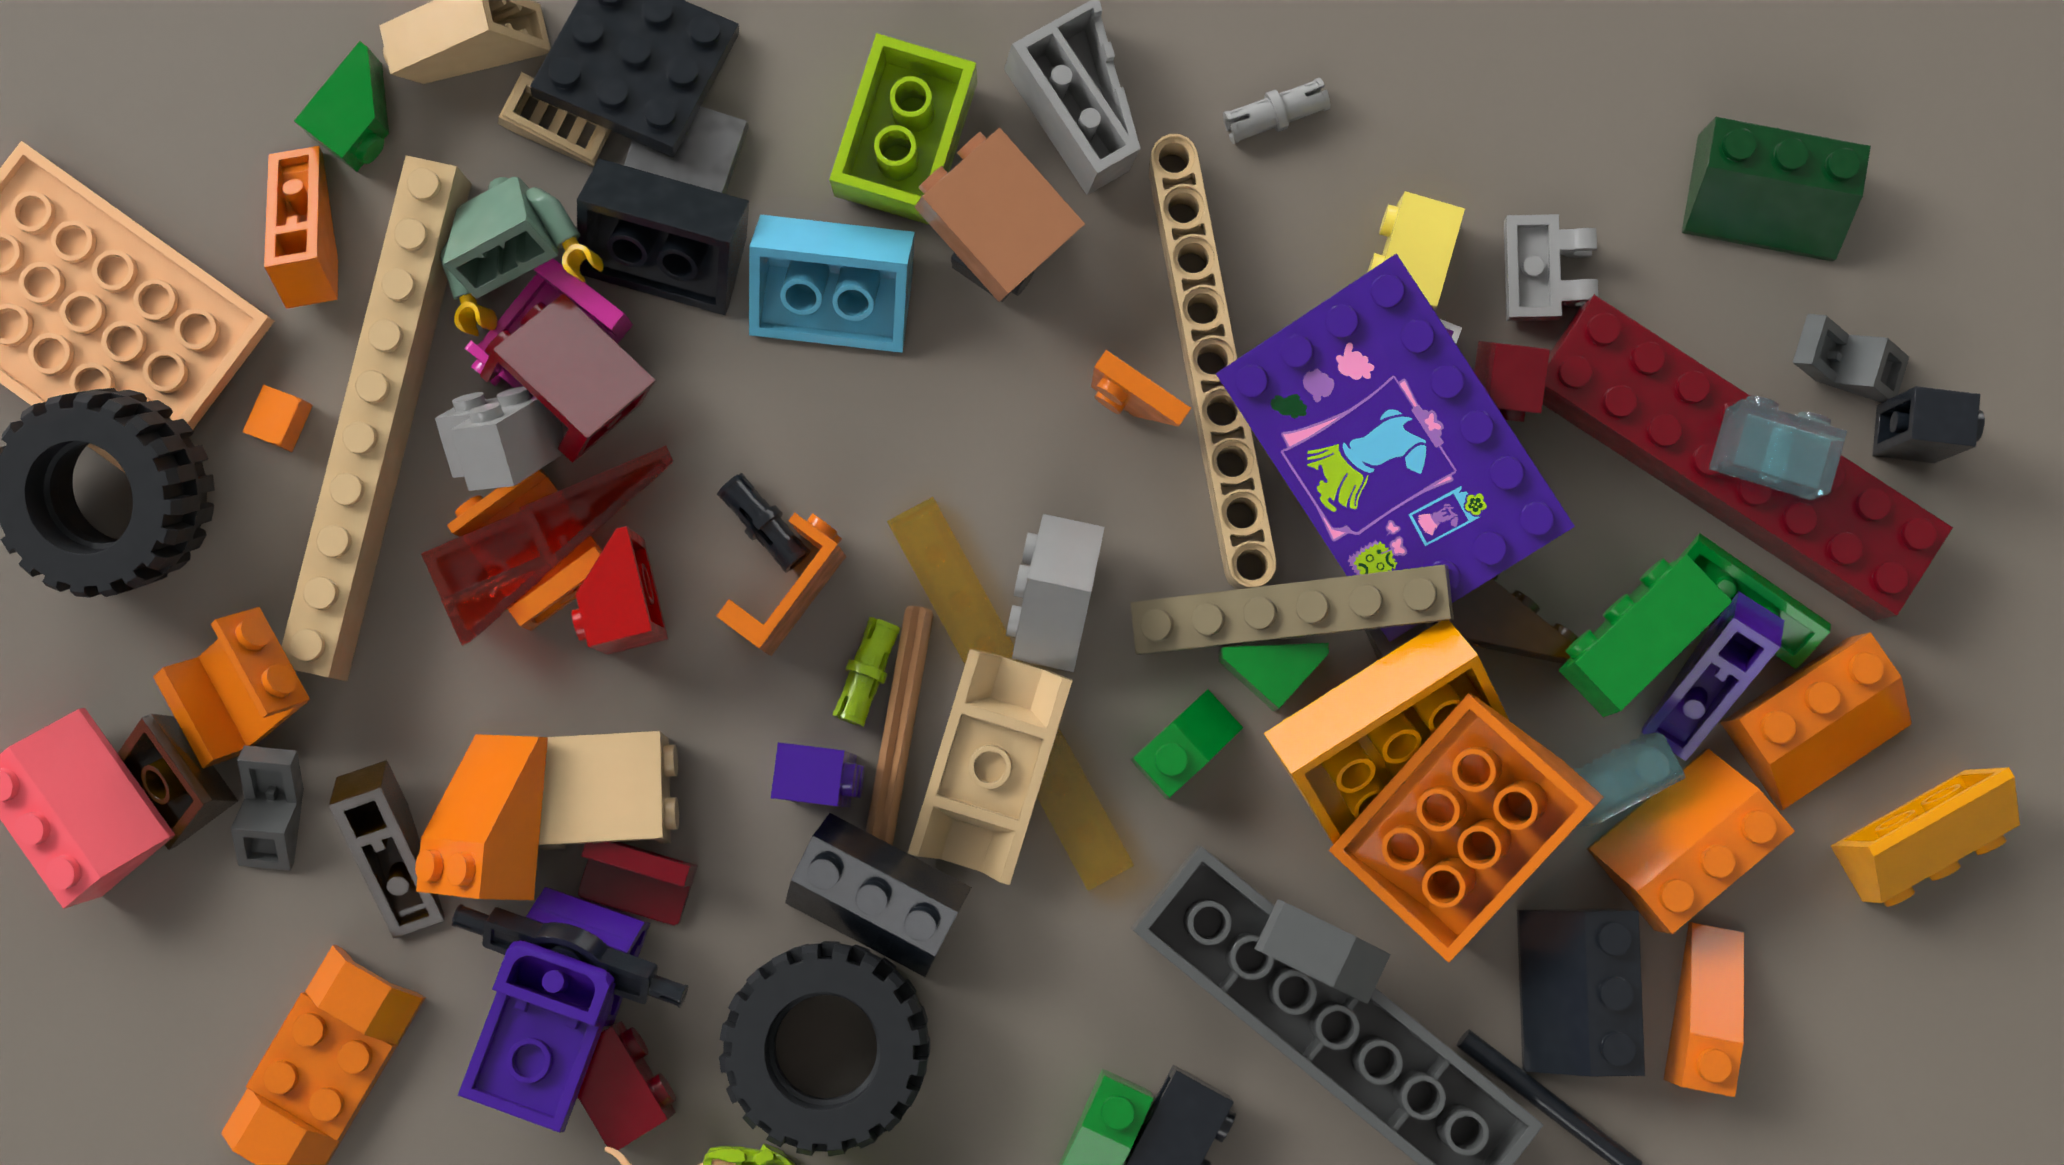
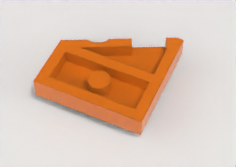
[1091,350,1191,427]

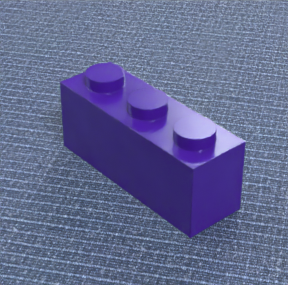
[771,742,865,807]

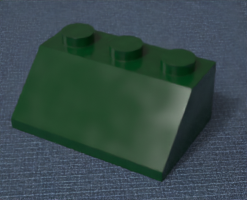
[1682,117,1871,262]

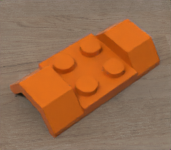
[221,945,426,1165]

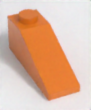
[264,146,338,309]
[1663,922,1744,1097]

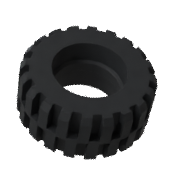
[0,388,215,598]
[719,941,930,1156]

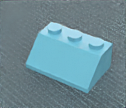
[749,214,915,353]

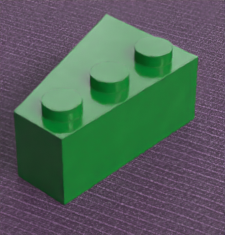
[1558,554,1733,718]

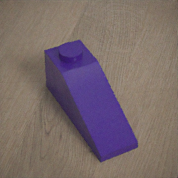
[1641,592,1785,761]

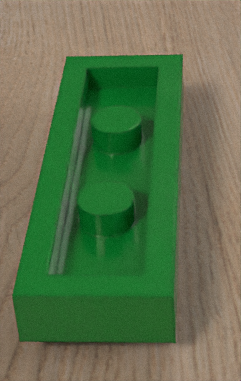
[1679,533,1831,669]

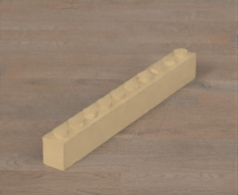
[281,155,472,681]

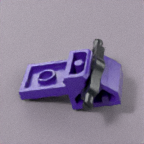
[452,887,688,1133]

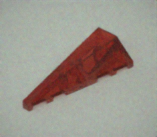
[421,445,673,647]

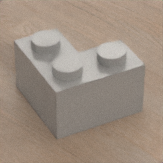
[435,386,564,491]
[1006,514,1105,672]

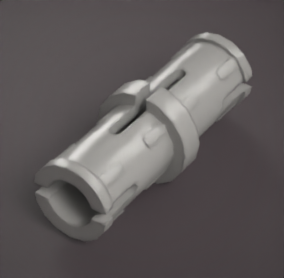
[1223,78,1331,144]

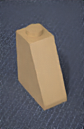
[379,0,551,84]

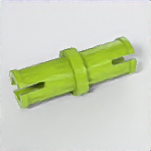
[832,617,901,727]

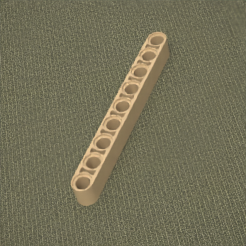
[1149,134,1276,589]

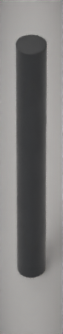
[1456,1029,1642,1165]

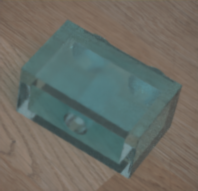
[1709,396,1847,500]

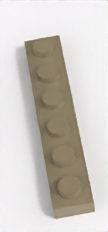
[1131,564,1454,655]

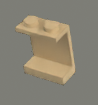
[538,731,679,850]

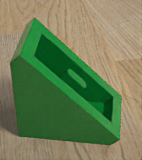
[1218,643,1329,711]

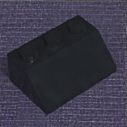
[577,158,749,315]
[785,813,972,977]
[1517,908,1645,1077]

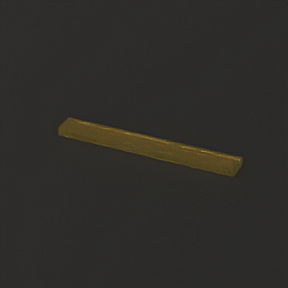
[887,496,1134,891]

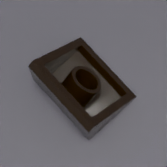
[118,714,238,850]

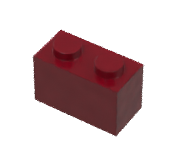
[1474,341,1550,422]
[578,1021,676,1150]

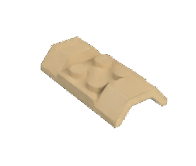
[908,649,1073,885]

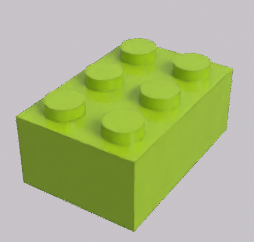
[829,33,978,225]

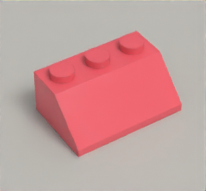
[0,708,175,909]

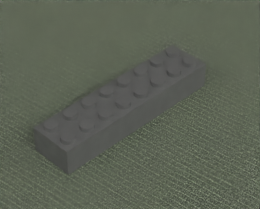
[1131,845,1544,1165]

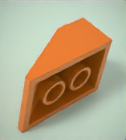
[415,734,548,900]

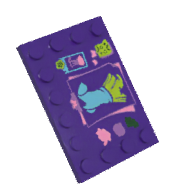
[1215,253,1575,642]

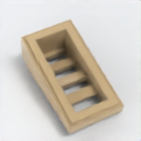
[498,72,611,167]

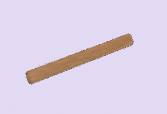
[866,606,933,846]

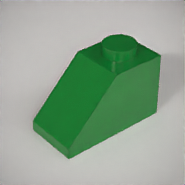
[294,41,389,172]
[1130,689,1243,799]

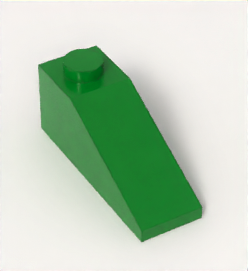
[1059,1068,1154,1165]

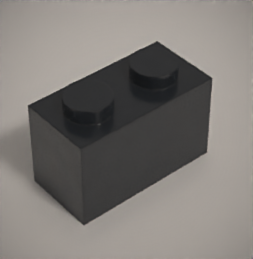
[1872,386,1985,463]
[1124,1065,1236,1165]

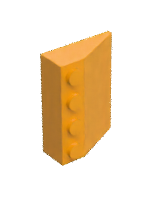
[1264,620,1510,844]

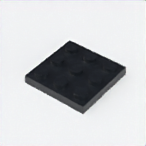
[530,0,739,157]

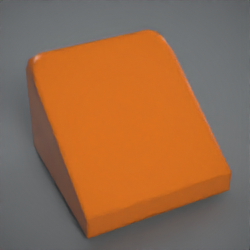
[242,385,313,452]

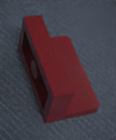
[578,841,698,926]

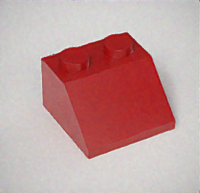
[572,526,668,655]

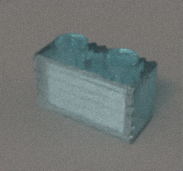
[1575,733,1685,827]

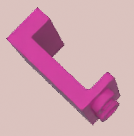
[464,258,633,388]

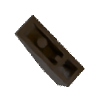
[329,760,445,939]

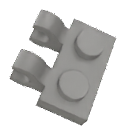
[1504,214,1599,322]

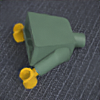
[440,177,603,337]

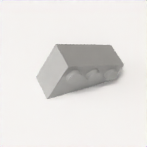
[1004,0,1141,195]

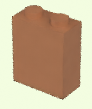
[914,127,1085,302]

